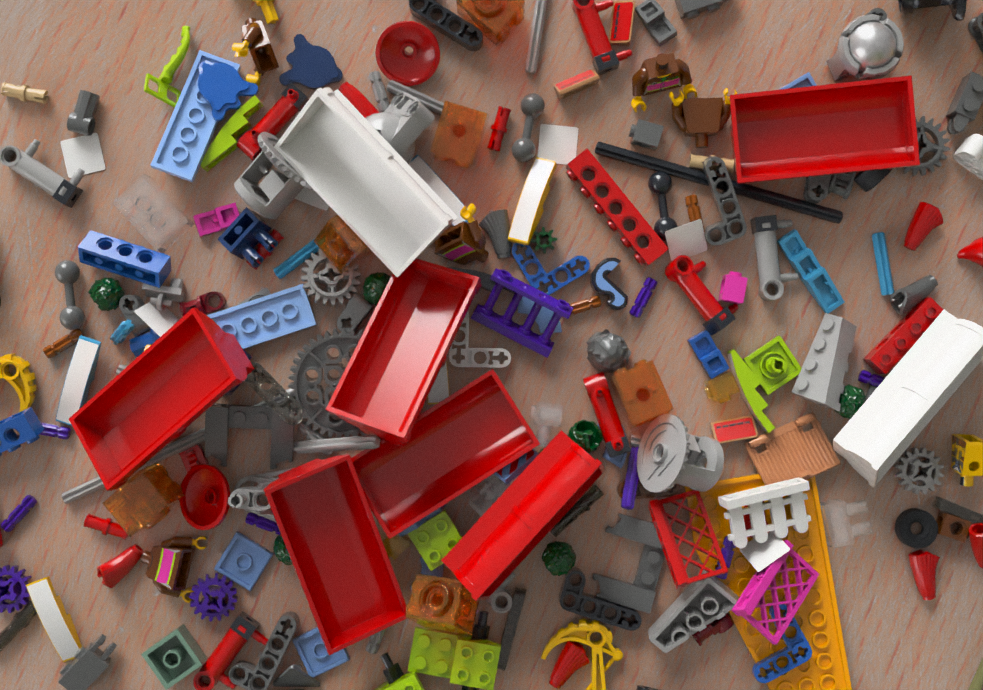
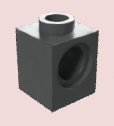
[629,119,664,151]

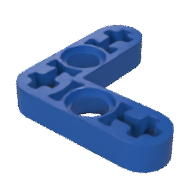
[512,243,590,295]
[752,604,812,683]

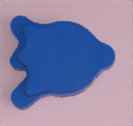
[198,61,258,121]

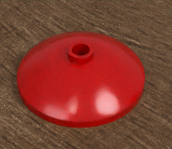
[375,21,440,86]
[179,464,231,530]

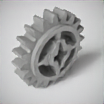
[301,247,361,307]

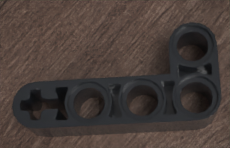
[409,0,483,51]
[559,567,642,631]

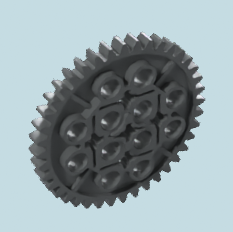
[288,327,366,438]

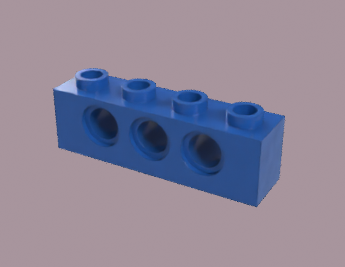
[78,230,171,288]
[0,407,44,456]

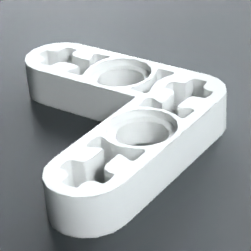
[449,312,511,368]

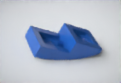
[687,329,730,379]

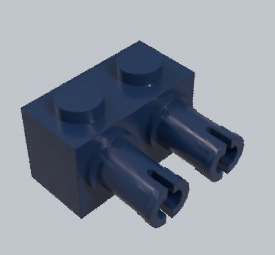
[218,207,278,268]

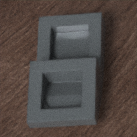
[635,0,677,47]

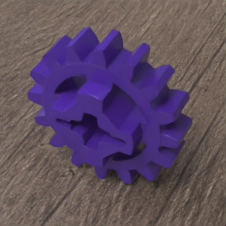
[0,565,31,613]
[189,573,238,622]

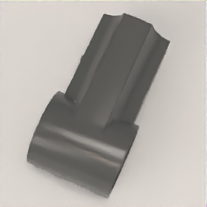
[67,90,100,136]

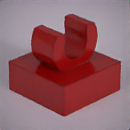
[179,444,209,473]

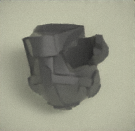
[586,329,631,374]

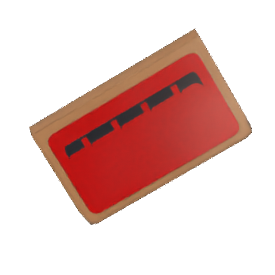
[608,0,635,47]
[554,69,600,100]
[710,415,758,444]

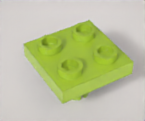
[742,335,801,395]
[408,510,462,571]

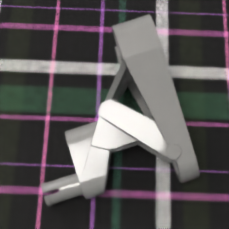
[228,468,293,522]

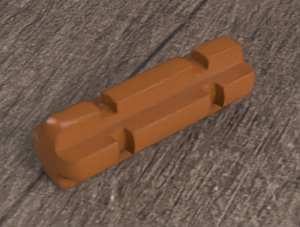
[685,195,705,234]
[562,295,601,318]
[43,329,84,358]

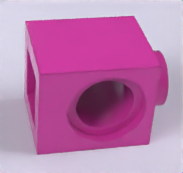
[718,271,748,305]

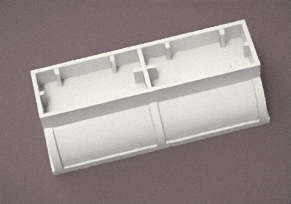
[274,87,458,277]
[833,310,983,488]

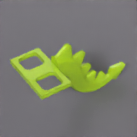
[144,26,190,108]

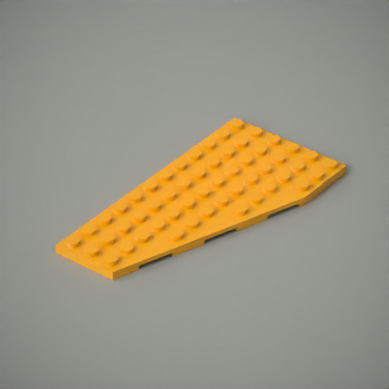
[684,473,852,690]

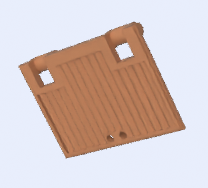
[744,412,841,485]

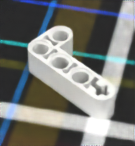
[953,134,983,180]

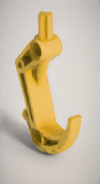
[0,353,37,412]
[541,618,623,690]

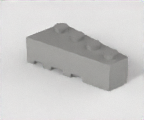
[792,313,857,412]
[648,570,739,654]

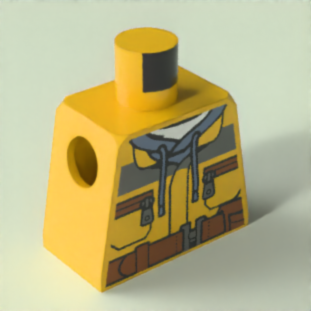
[951,434,983,487]

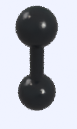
[648,172,678,241]

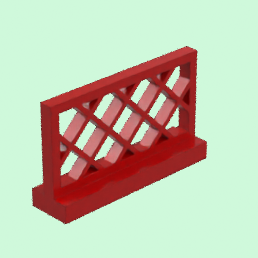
[648,490,728,589]

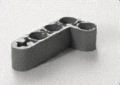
[703,156,747,246]
[229,611,300,690]

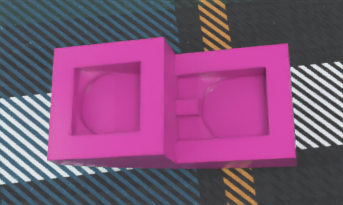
[193,202,239,237]

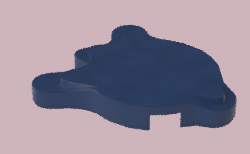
[279,34,343,89]

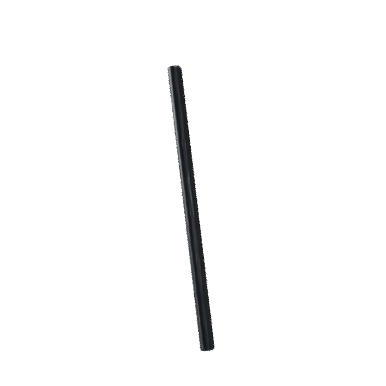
[595,142,843,224]

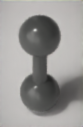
[512,93,545,162]
[55,260,85,330]

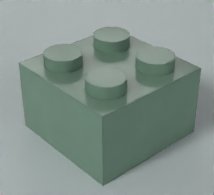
[141,624,208,690]

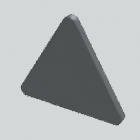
[273,664,320,687]

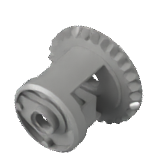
[234,132,314,219]
[637,414,724,493]

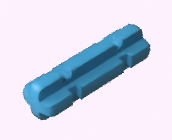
[110,319,135,345]

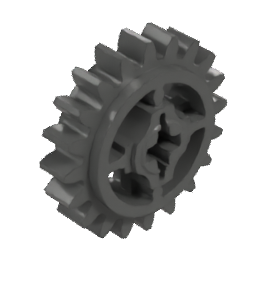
[896,116,950,177]

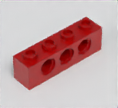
[862,297,944,374]

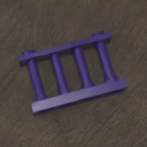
[470,268,573,358]

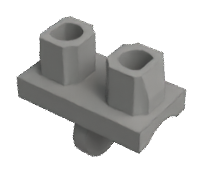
[142,278,186,311]

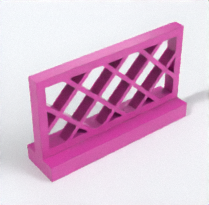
[731,540,819,644]

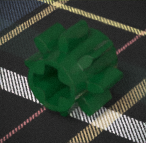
[530,227,557,254]

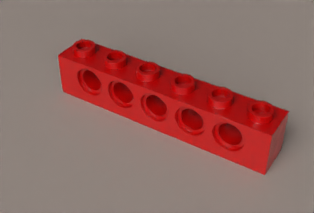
[566,148,669,267]

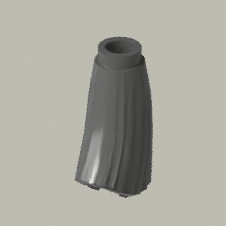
[479,209,511,259]
[890,275,938,315]

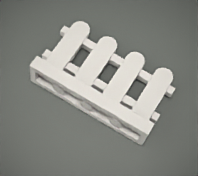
[718,477,811,548]

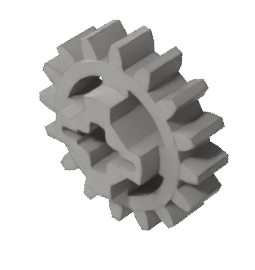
[895,447,944,494]

